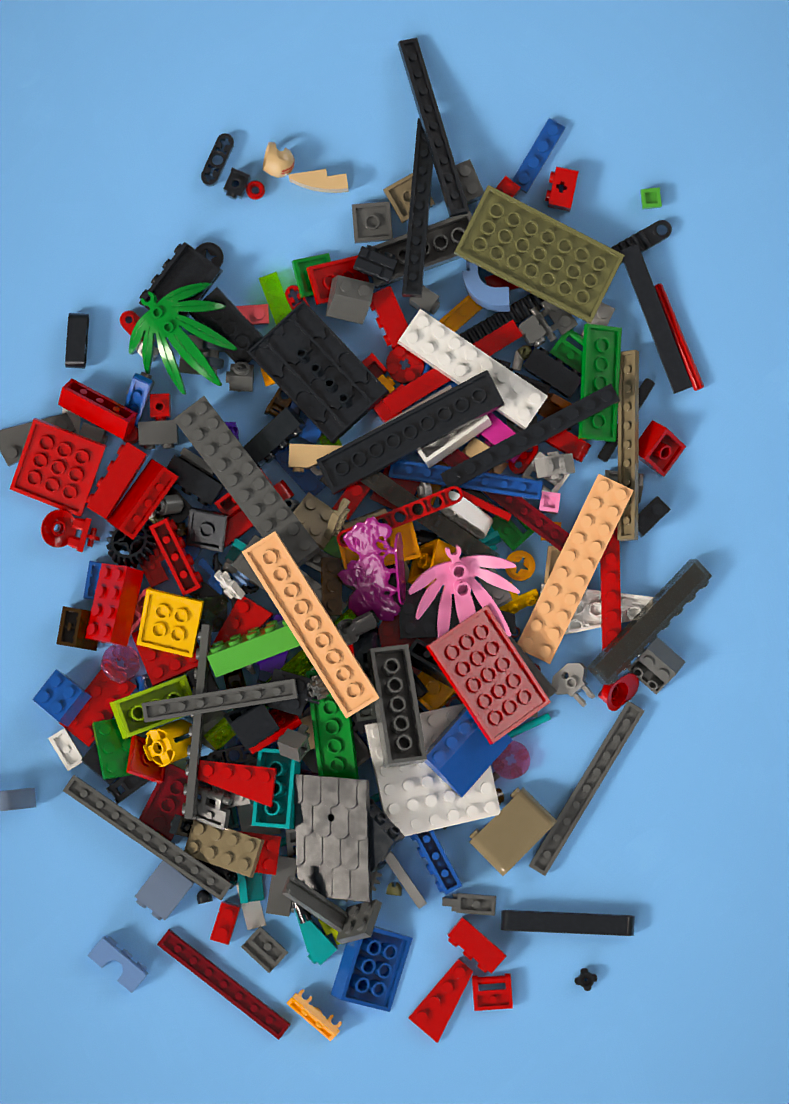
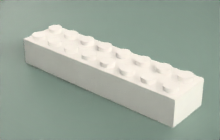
[398,309,548,429]

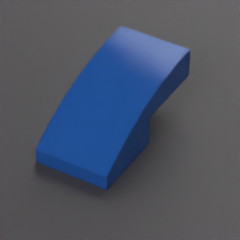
[198,557,224,595]

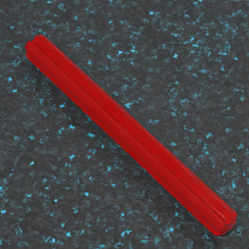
[654,283,704,391]

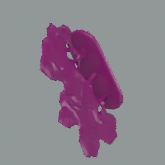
[337,516,406,621]

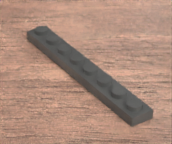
[142,679,298,722]

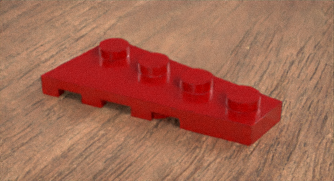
[408,958,473,1043]

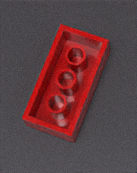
[85,563,144,647]

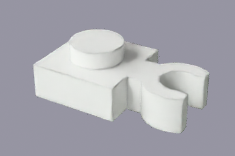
[214,570,246,599]

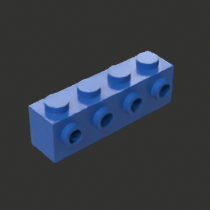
[410,830,462,895]

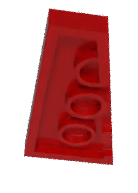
[209,595,274,665]
[198,760,277,807]

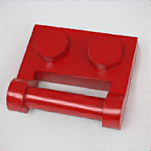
[472,973,513,1011]

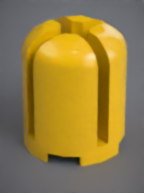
[143,719,192,767]

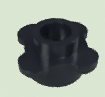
[574,968,597,991]

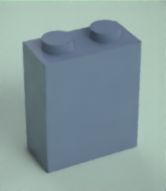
[134,860,195,920]

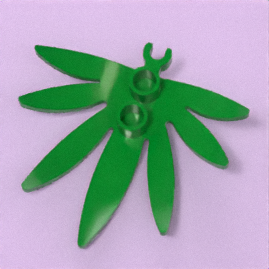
[129,283,237,395]

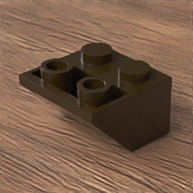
[56,606,98,651]

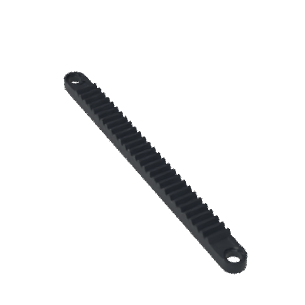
[459,220,672,344]

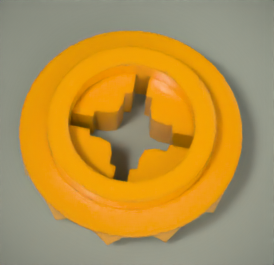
[505,550,535,581]

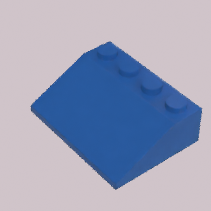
[424,707,513,797]
[331,926,413,1012]

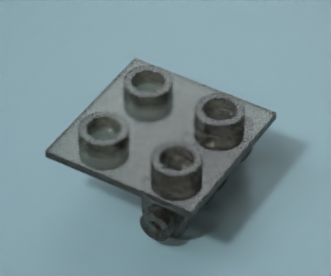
[192,593,228,632]

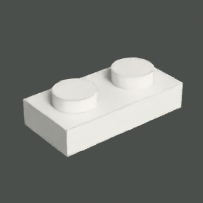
[48,728,83,771]

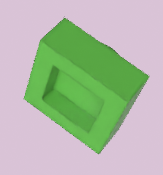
[640,187,662,209]

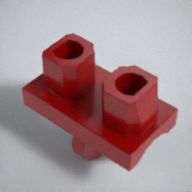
[67,518,101,553]

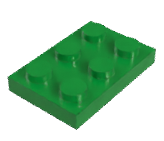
[92,719,132,780]

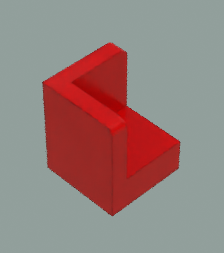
[362,353,387,379]

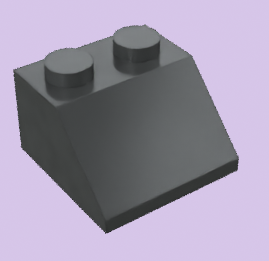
[326,275,375,324]

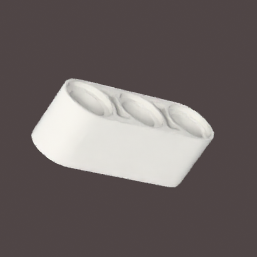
[440,491,493,539]

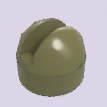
[386,882,402,896]

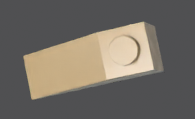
[288,444,342,472]

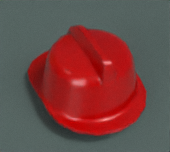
[598,673,639,711]

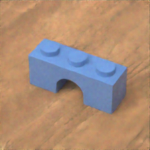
[87,936,148,993]

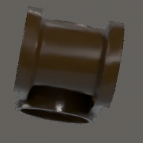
[264,387,292,417]

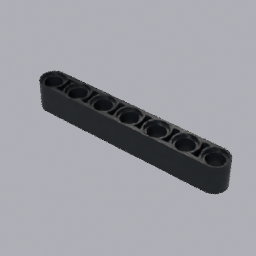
[501,910,635,936]

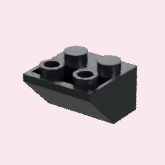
[224,704,280,750]

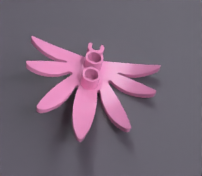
[408,544,520,638]

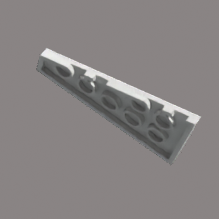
[540,584,656,635]

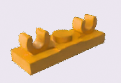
[287,989,342,1041]

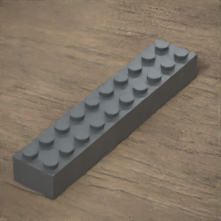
[173,396,321,567]

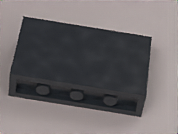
[139,242,223,317]
[333,798,405,873]

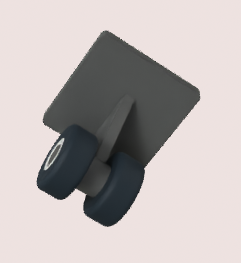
[179,335,226,375]

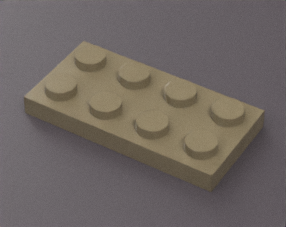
[184,820,264,878]

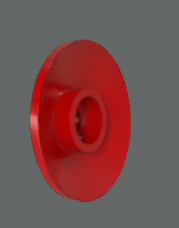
[41,509,77,548]

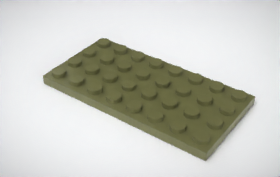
[454,185,624,323]

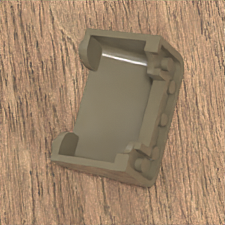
[469,787,557,876]

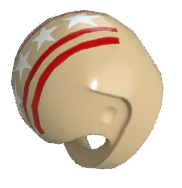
[263,142,295,178]

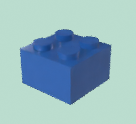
[32,669,92,727]

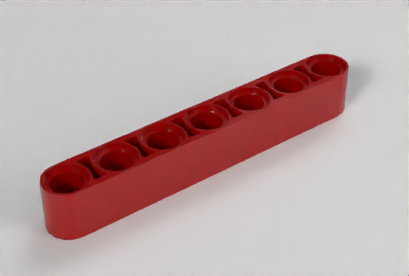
[337,486,463,547]

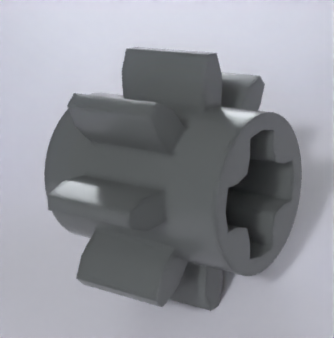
[307,674,329,700]

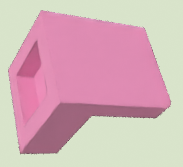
[539,491,561,514]

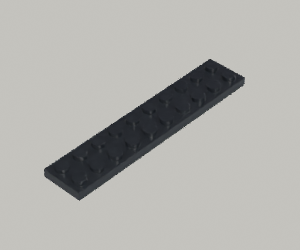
[316,370,505,495]

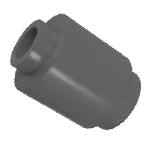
[155,494,184,515]

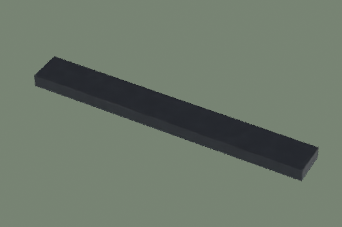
[619,244,692,394]

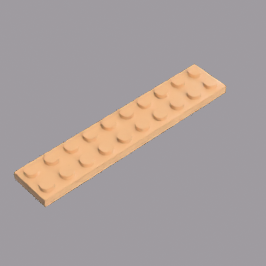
[517,474,634,664]
[242,531,380,718]

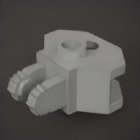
[534,451,575,480]
[552,663,595,707]

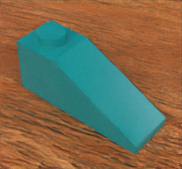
[295,910,338,966]

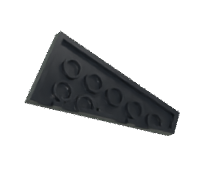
[398,583,516,639]

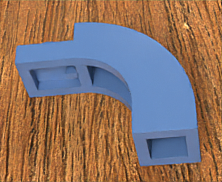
[462,260,510,312]

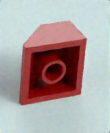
[639,420,686,477]
[239,831,281,875]

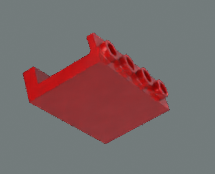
[107,459,178,540]

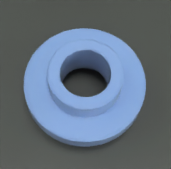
[232,571,250,587]

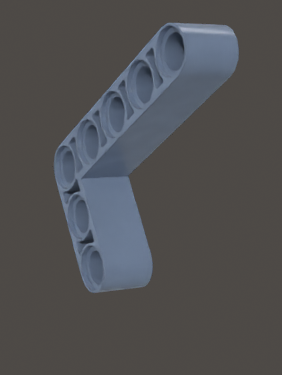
[0,788,36,811]

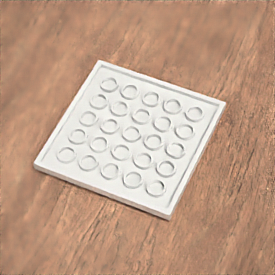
[365,704,501,836]

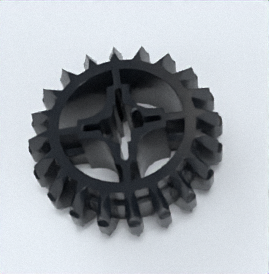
[106,523,157,568]

